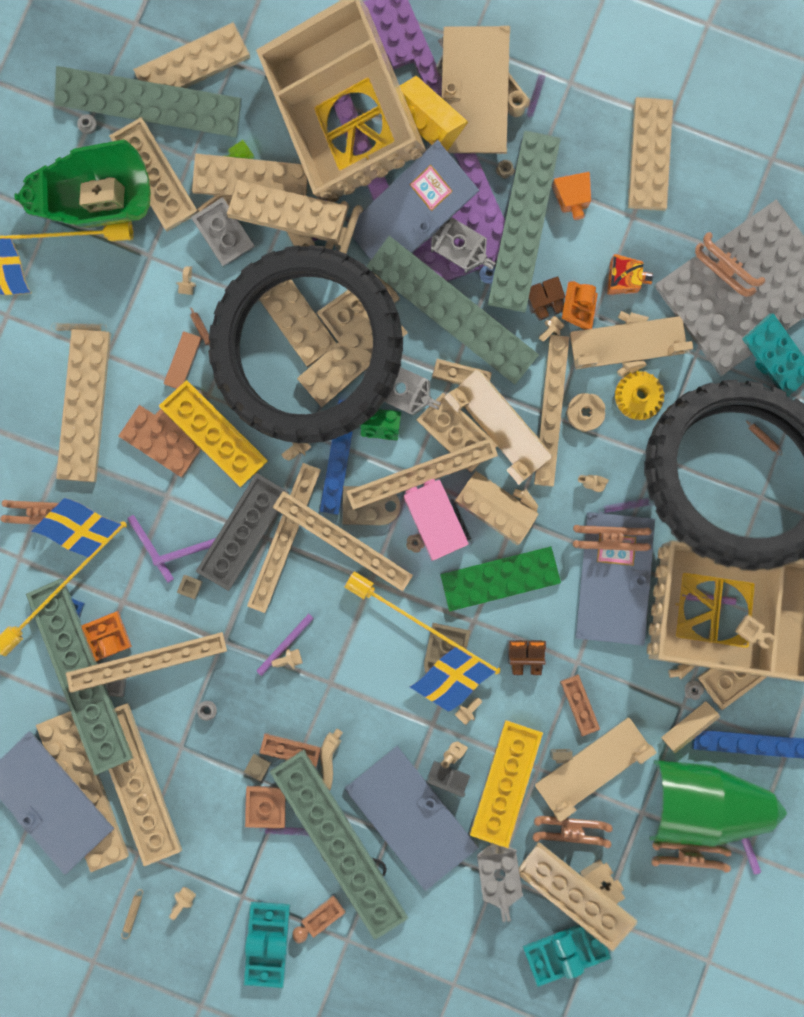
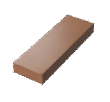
[163,331,202,389]
[560,674,600,737]
[260,733,321,767]

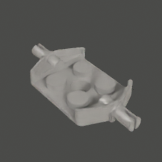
[431,217,496,273]
[364,367,441,415]
[477,843,523,922]

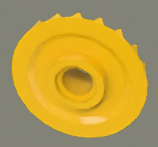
[615,371,665,420]

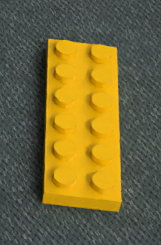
[159,380,268,488]
[470,720,543,848]

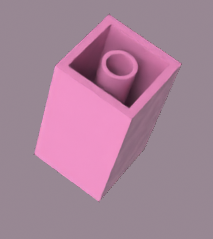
[404,479,469,561]

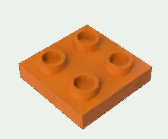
[562,281,598,330]
[81,611,132,662]

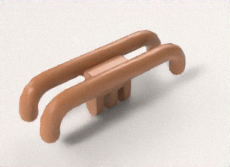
[695,232,765,297]
[0,500,59,525]
[572,525,652,551]
[533,816,613,848]
[651,841,732,873]

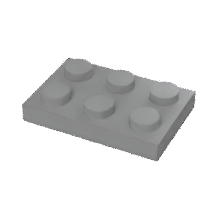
[191,197,255,267]

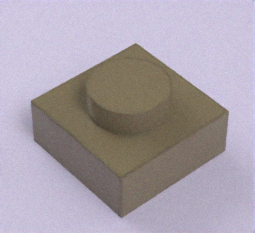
[177,574,203,599]
[550,749,573,763]
[244,754,271,781]

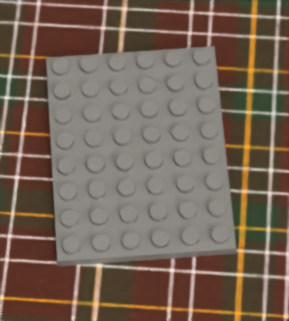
[654,199,804,376]

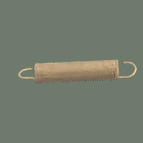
[121,889,143,939]

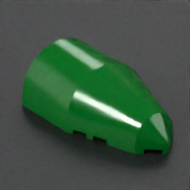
[14,139,151,228]
[649,760,787,847]

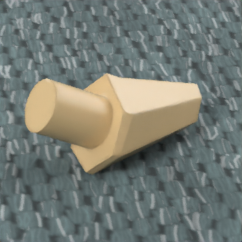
[618,311,649,324]
[617,360,647,377]
[513,488,538,512]
[668,664,696,680]

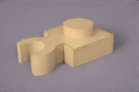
[735,615,775,649]

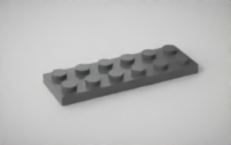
[195,473,289,591]

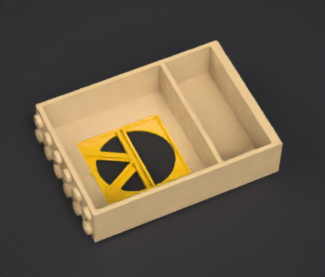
[256,0,426,203]
[647,540,804,682]

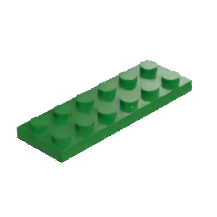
[440,546,561,612]

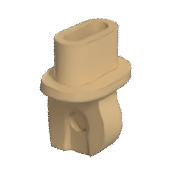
[176,266,197,295]
[539,316,564,342]
[281,442,311,461]
[578,475,609,492]
[271,649,303,669]
[454,698,483,725]
[441,742,468,768]
[169,887,196,920]

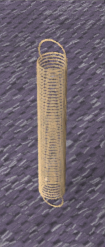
[51,323,107,332]

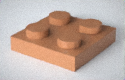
[245,786,286,828]

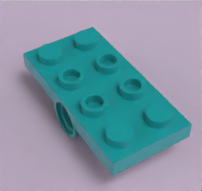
[742,313,804,397]
[244,902,290,988]
[523,925,612,987]

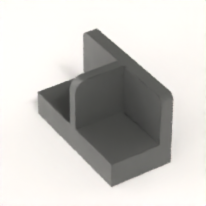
[427,760,470,798]

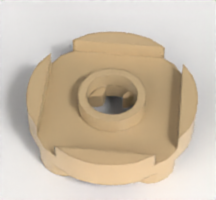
[566,393,605,432]

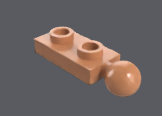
[292,895,345,943]

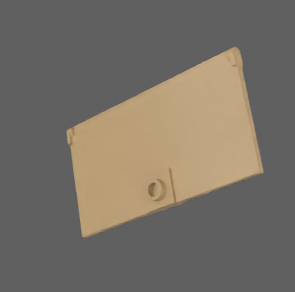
[442,26,510,154]

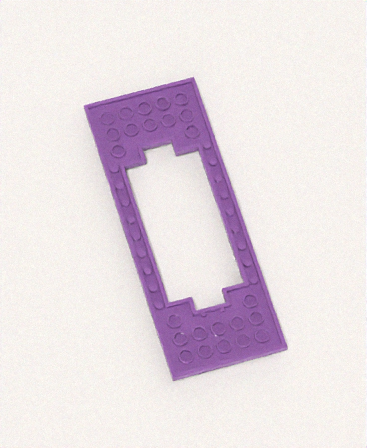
[333,0,505,282]

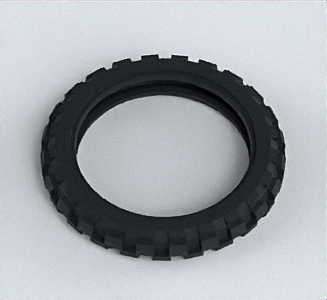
[208,245,403,443]
[644,380,804,571]

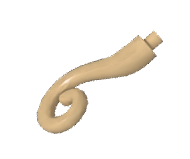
[320,728,343,790]

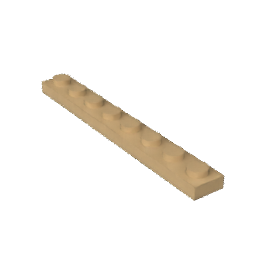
[534,335,569,487]
[346,438,498,510]
[247,463,321,613]
[273,491,413,591]
[66,632,227,693]

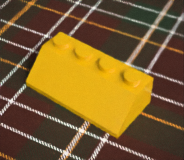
[400,76,468,151]

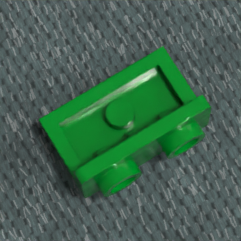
[360,409,401,441]

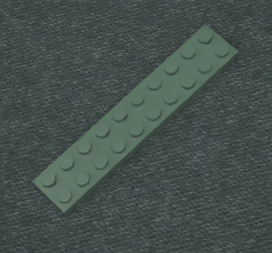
[54,66,242,137]
[488,130,561,313]
[366,236,539,384]
[26,578,134,775]
[270,749,408,940]

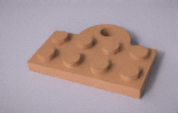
[118,405,201,478]

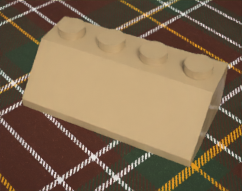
[455,471,538,545]

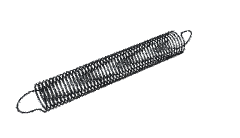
[447,494,472,546]

